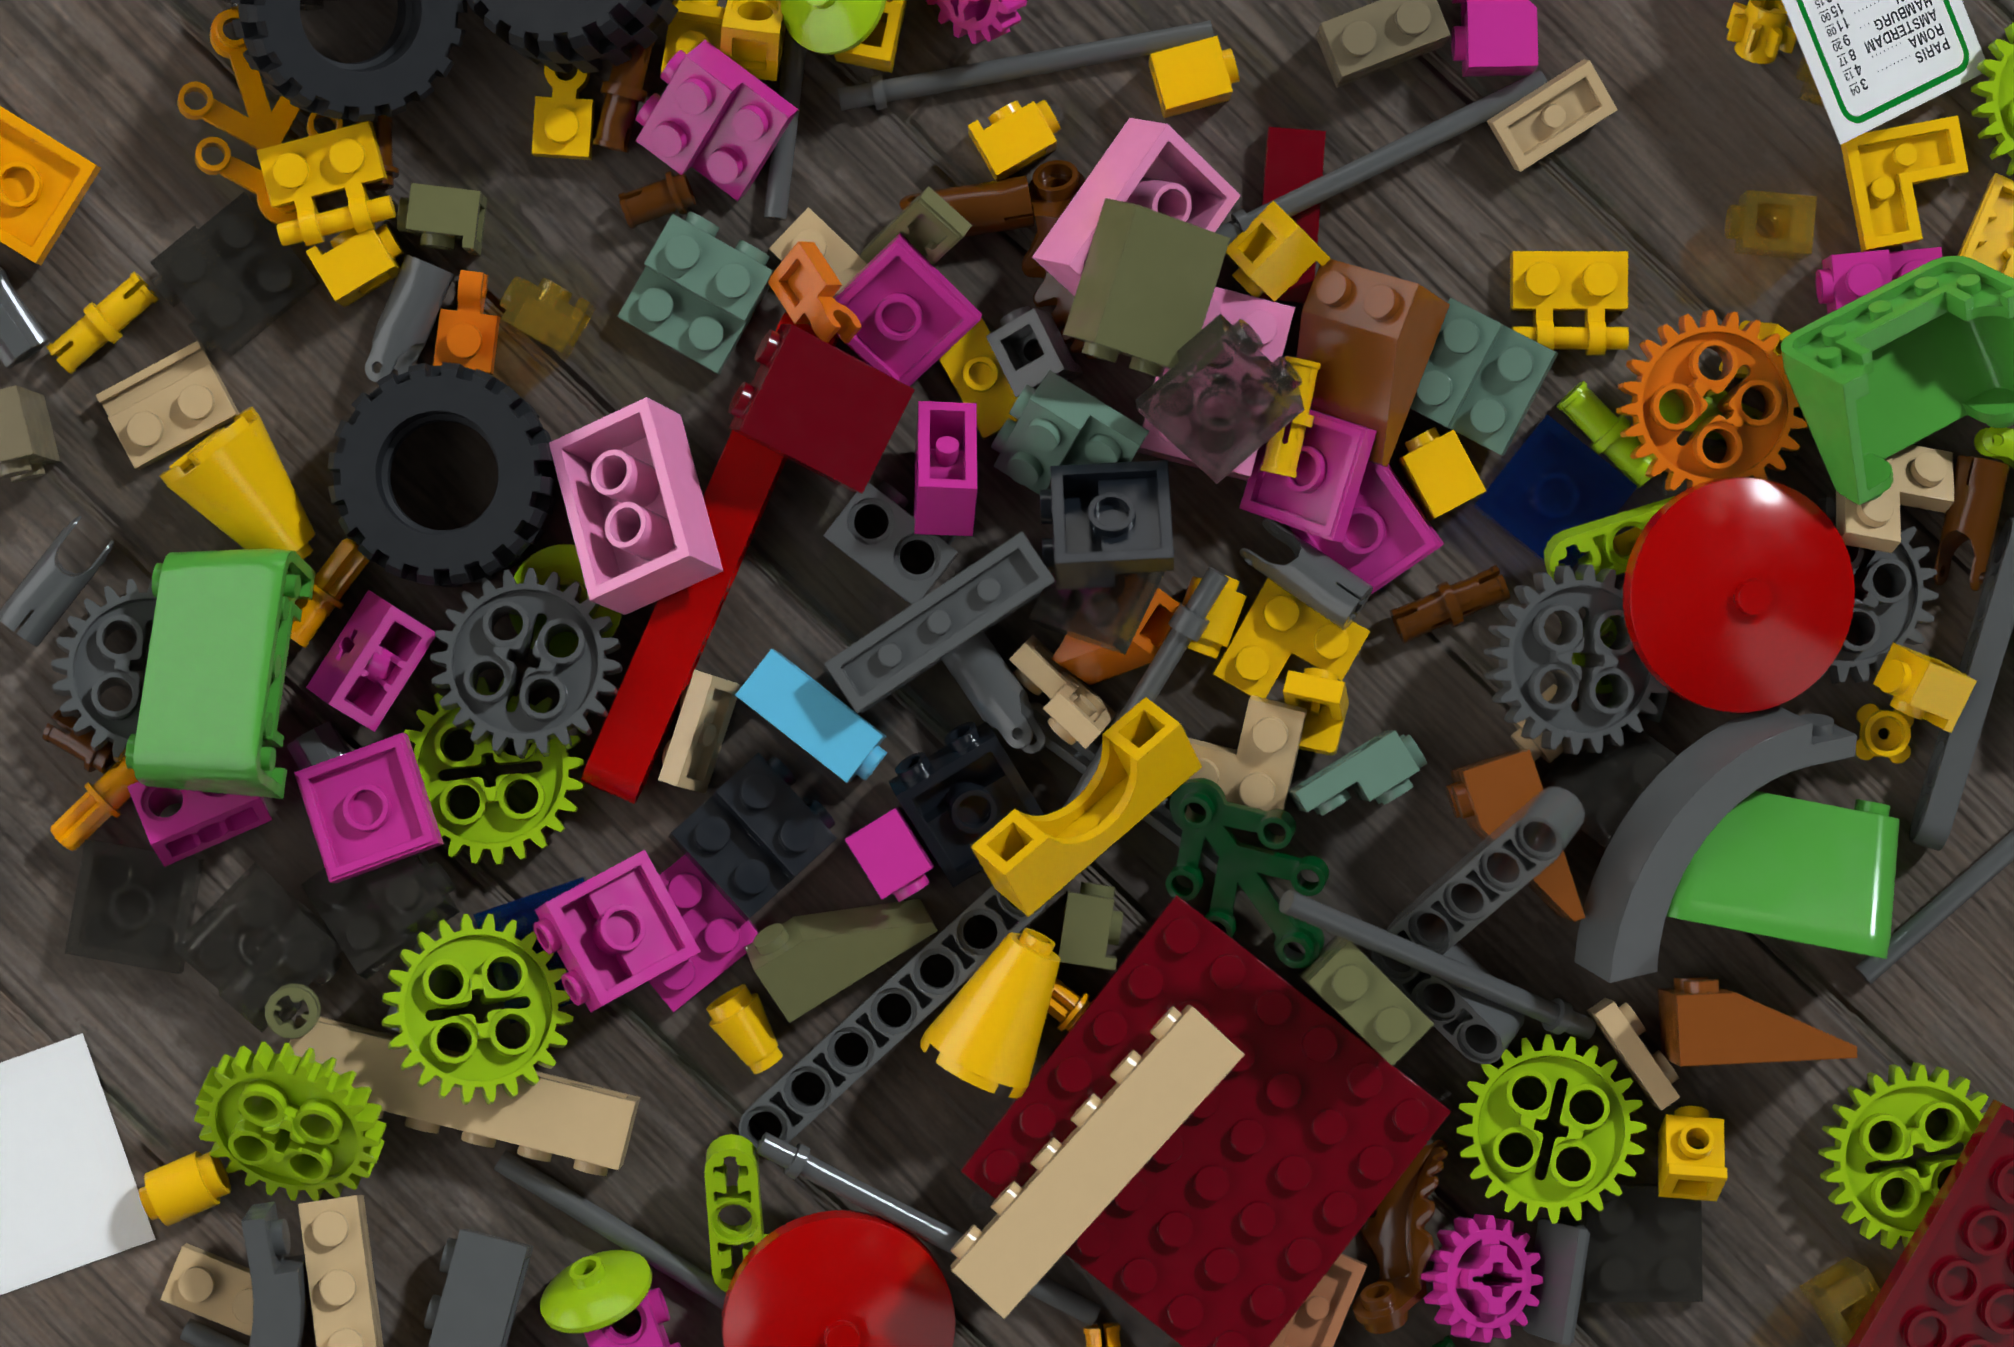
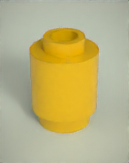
[1182,569,1247,659]
[139,1151,231,1227]

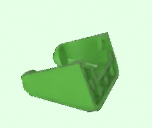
[1780,256,2014,505]
[125,549,316,799]
[1666,791,1900,959]

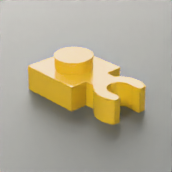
[532,65,595,160]

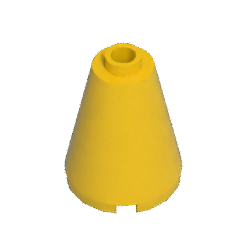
[159,406,316,560]
[920,928,1061,1099]

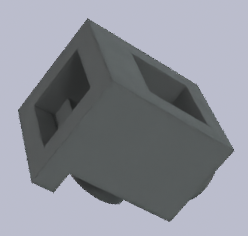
[986,306,1084,397]

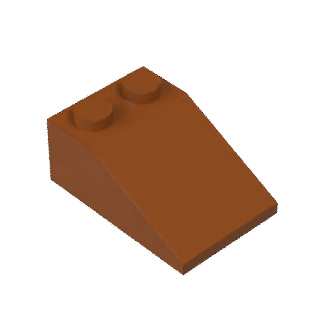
[1291,259,1450,467]
[1445,749,1586,922]
[1658,976,1858,1067]

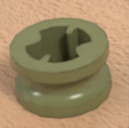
[265,983,321,1039]

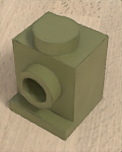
[397,183,488,256]
[1058,882,1123,970]

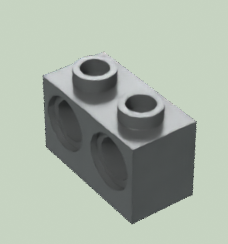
[823,480,958,605]

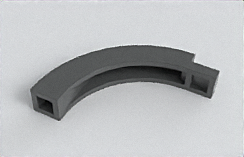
[1574,706,1857,983]
[241,1202,311,1347]

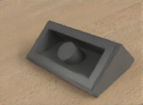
[1522,1218,1590,1346]

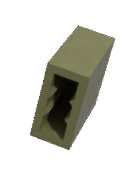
[1063,198,1230,378]
[1298,936,1434,1066]

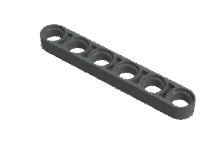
[1909,517,2014,851]

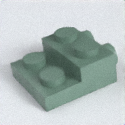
[617,211,774,375]
[1410,297,1558,456]
[991,370,1149,495]
[1288,730,1427,816]

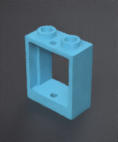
[736,649,888,783]

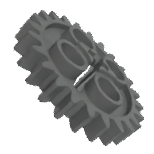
[1817,496,1939,684]
[1484,564,1668,754]
[430,568,622,759]
[51,579,157,763]

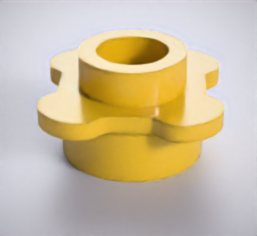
[1855,704,1914,764]

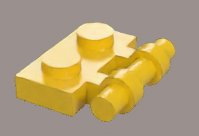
[256,121,396,247]
[1510,251,1629,355]

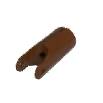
[899,175,1034,238]
[1934,456,2010,591]

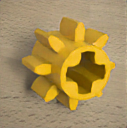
[1726,0,1797,64]

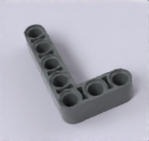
[1371,787,1585,1064]

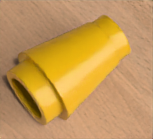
[706,984,783,1074]

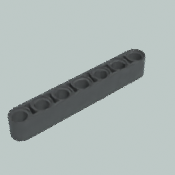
[738,885,1048,1148]

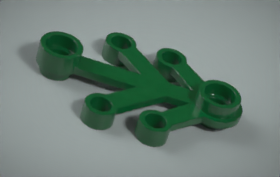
[1165,778,1329,968]

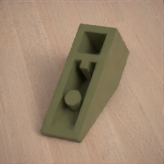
[745,899,938,1023]

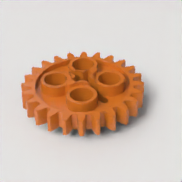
[1616,310,1807,491]

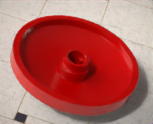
[1623,477,1855,713]
[721,1210,955,1347]

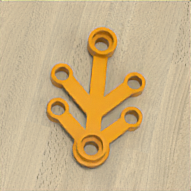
[177,9,343,224]

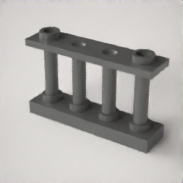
[824,532,1055,714]

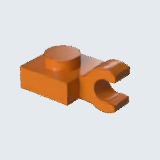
[768,241,861,343]
[433,270,500,374]

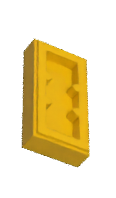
[1957,173,2014,278]
[939,317,1018,440]

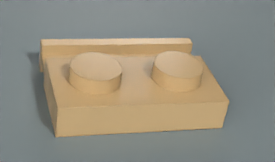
[96,341,239,470]

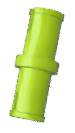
[1556,381,1652,489]

